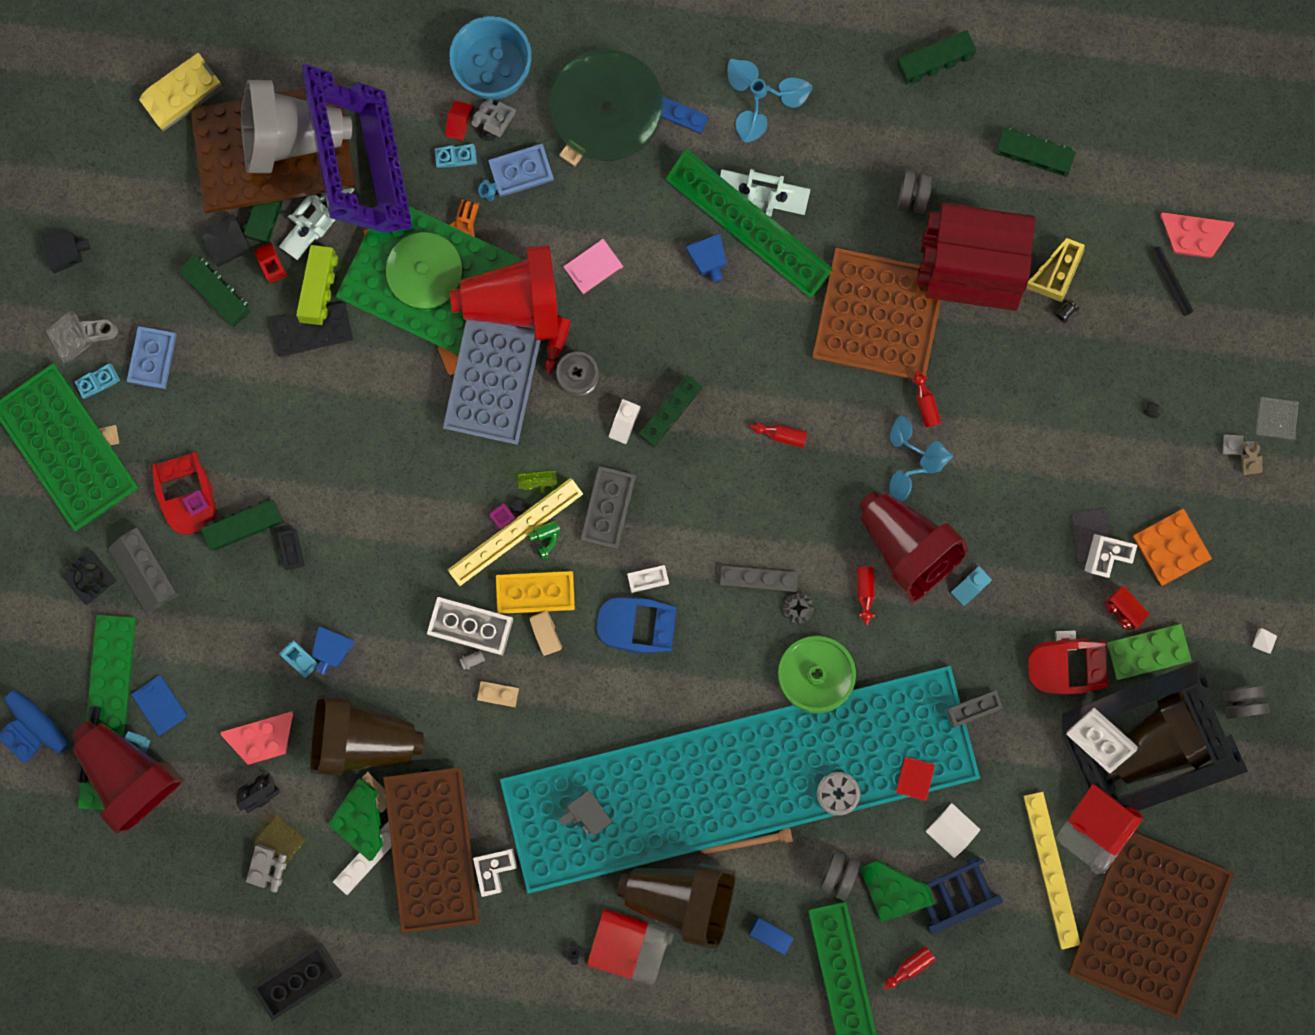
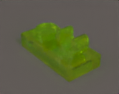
[518,471,557,493]

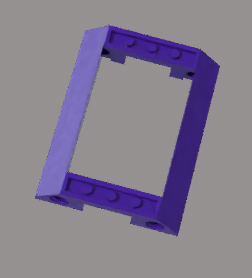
[302,64,413,233]

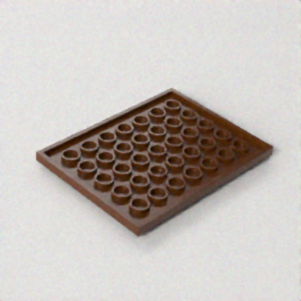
[191,82,356,214]
[1068,832,1234,1020]

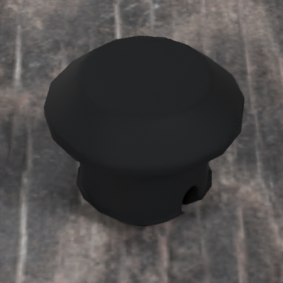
[480,127,496,142]
[1143,402,1160,418]
[509,497,526,513]

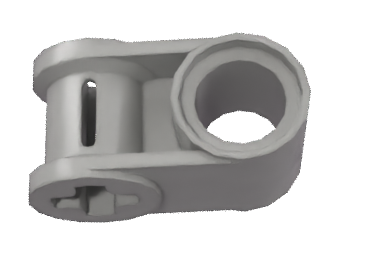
[79,319,118,343]

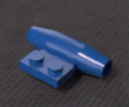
[0,690,70,763]

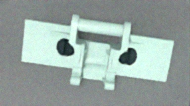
[720,169,810,217]
[279,188,354,260]

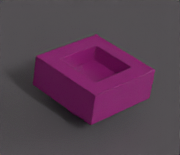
[182,490,210,516]
[489,504,516,530]

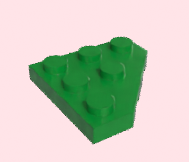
[328,778,383,861]
[860,860,935,922]

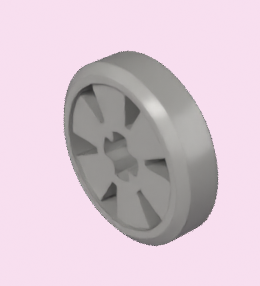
[817,772,860,815]

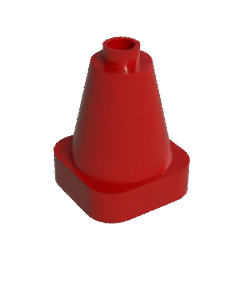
[450,245,559,340]

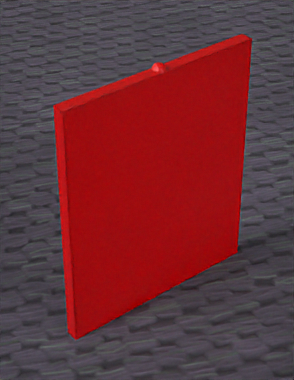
[896,757,935,801]

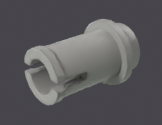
[459,650,485,670]

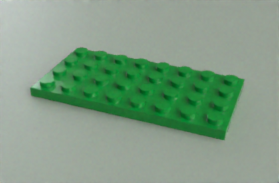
[0,363,139,532]

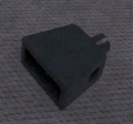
[41,232,91,273]

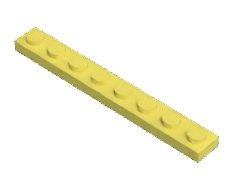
[448,478,583,586]
[1023,792,1080,949]

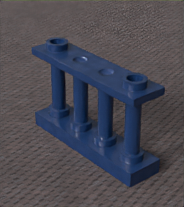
[921,857,1003,934]

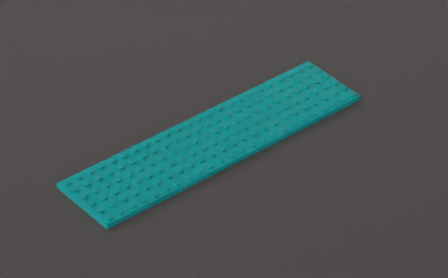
[500,666,980,894]

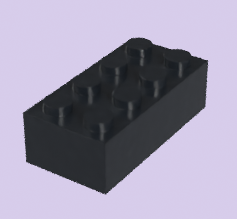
[252,943,342,1021]

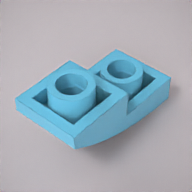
[435,144,477,168]
[75,364,120,399]

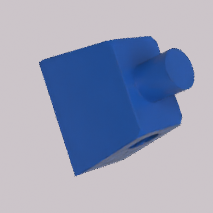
[686,234,726,283]
[312,626,355,675]

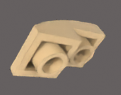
[530,611,562,656]

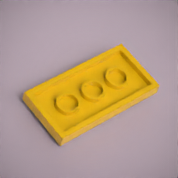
[496,571,575,614]

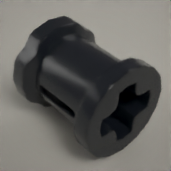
[1054,298,1079,323]

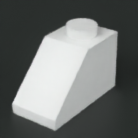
[609,399,641,444]

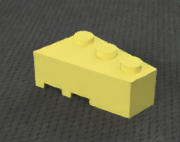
[1027,238,1085,302]

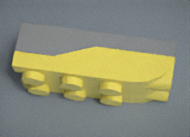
[139,53,224,131]

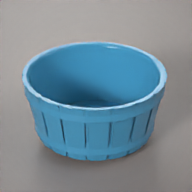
[449,16,532,100]

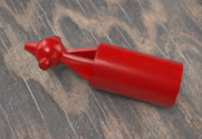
[545,317,571,374]
[912,370,942,428]
[750,423,808,448]
[857,567,875,625]
[883,946,936,989]

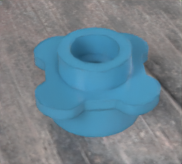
[478,180,497,201]

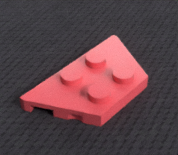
[1160,212,1234,258]
[220,711,294,765]

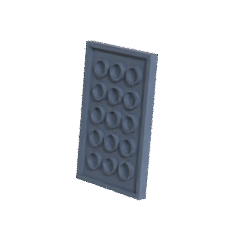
[443,320,540,445]

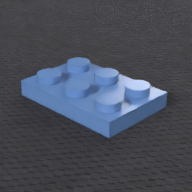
[488,144,554,197]
[127,326,177,390]

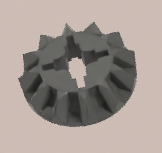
[783,593,814,624]

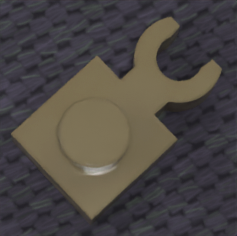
[1241,441,1263,475]

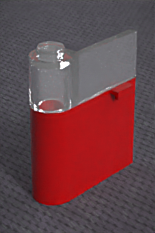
[1055,784,1144,874]
[587,908,674,986]

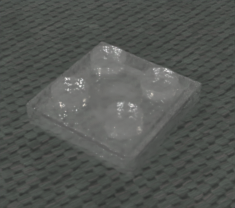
[46,311,92,364]
[1255,397,1299,441]

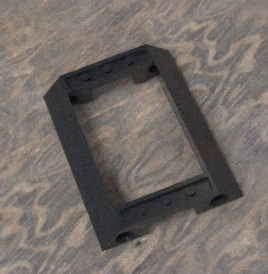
[1062,660,1248,811]

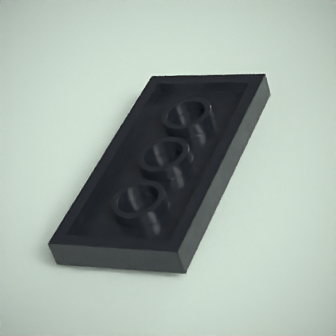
[271,303,353,357]

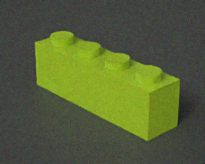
[296,245,338,325]

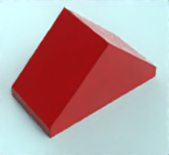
[445,100,473,141]

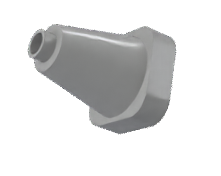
[241,80,352,173]

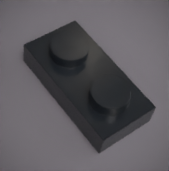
[277,529,305,571]

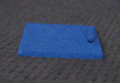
[131,675,188,736]

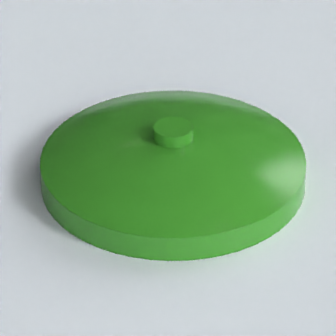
[386,232,463,309]
[778,636,856,713]

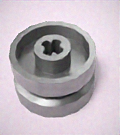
[898,168,932,214]
[556,351,599,397]
[1222,685,1270,719]
[819,851,861,901]

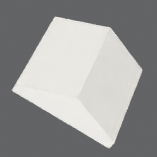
[925,803,980,858]

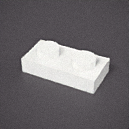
[627,565,669,593]

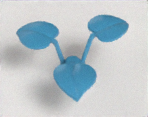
[727,59,813,142]
[889,415,953,502]

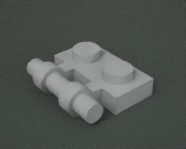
[471,99,516,137]
[246,844,287,892]

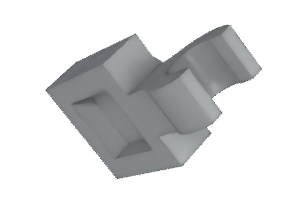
[1222,435,1258,456]

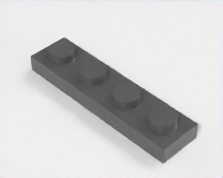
[720,566,798,592]

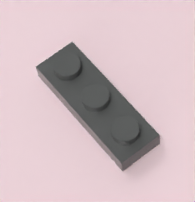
[945,690,1003,728]

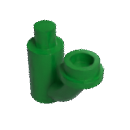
[528,520,560,560]

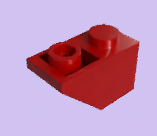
[254,242,288,284]

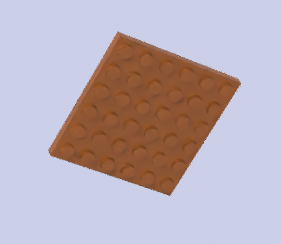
[812,248,941,380]

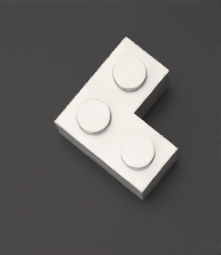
[1084,534,1137,578]
[473,849,517,897]

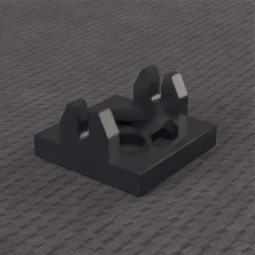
[62,551,117,605]

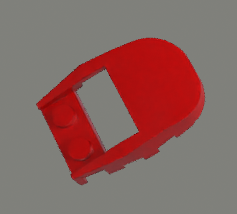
[152,452,217,535]
[1028,638,1108,694]

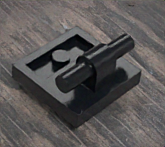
[236,773,281,813]

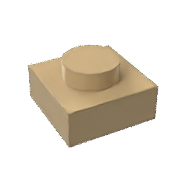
[559,140,586,167]
[99,425,119,445]

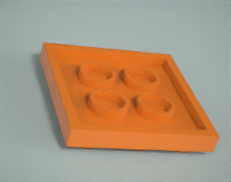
[1132,508,1212,587]

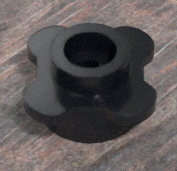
[562,941,586,965]

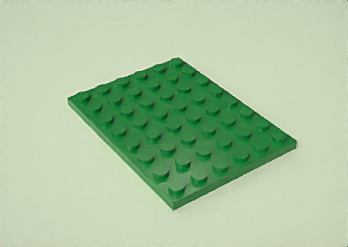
[335,206,522,355]

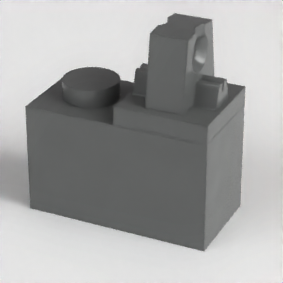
[559,790,612,836]

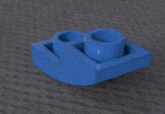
[748,917,794,955]

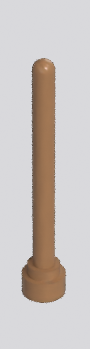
[700,827,793,854]

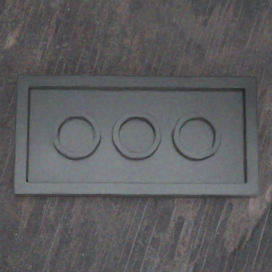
[581,466,636,550]

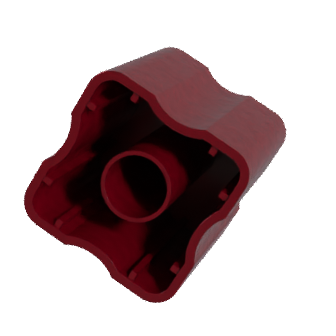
[917,202,1035,311]

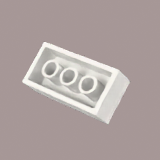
[427,597,513,656]

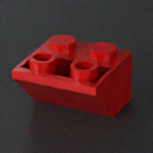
[1103,585,1149,630]

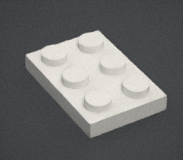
[1066,708,1138,773]

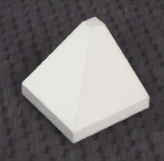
[1252,628,1277,654]

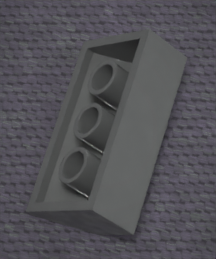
[108,527,180,614]

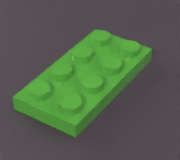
[1107,624,1192,680]

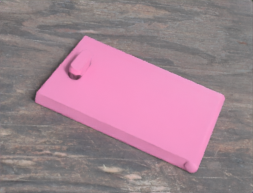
[563,239,623,294]

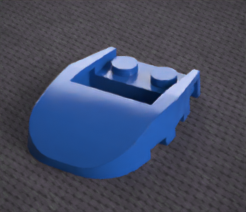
[597,597,677,653]

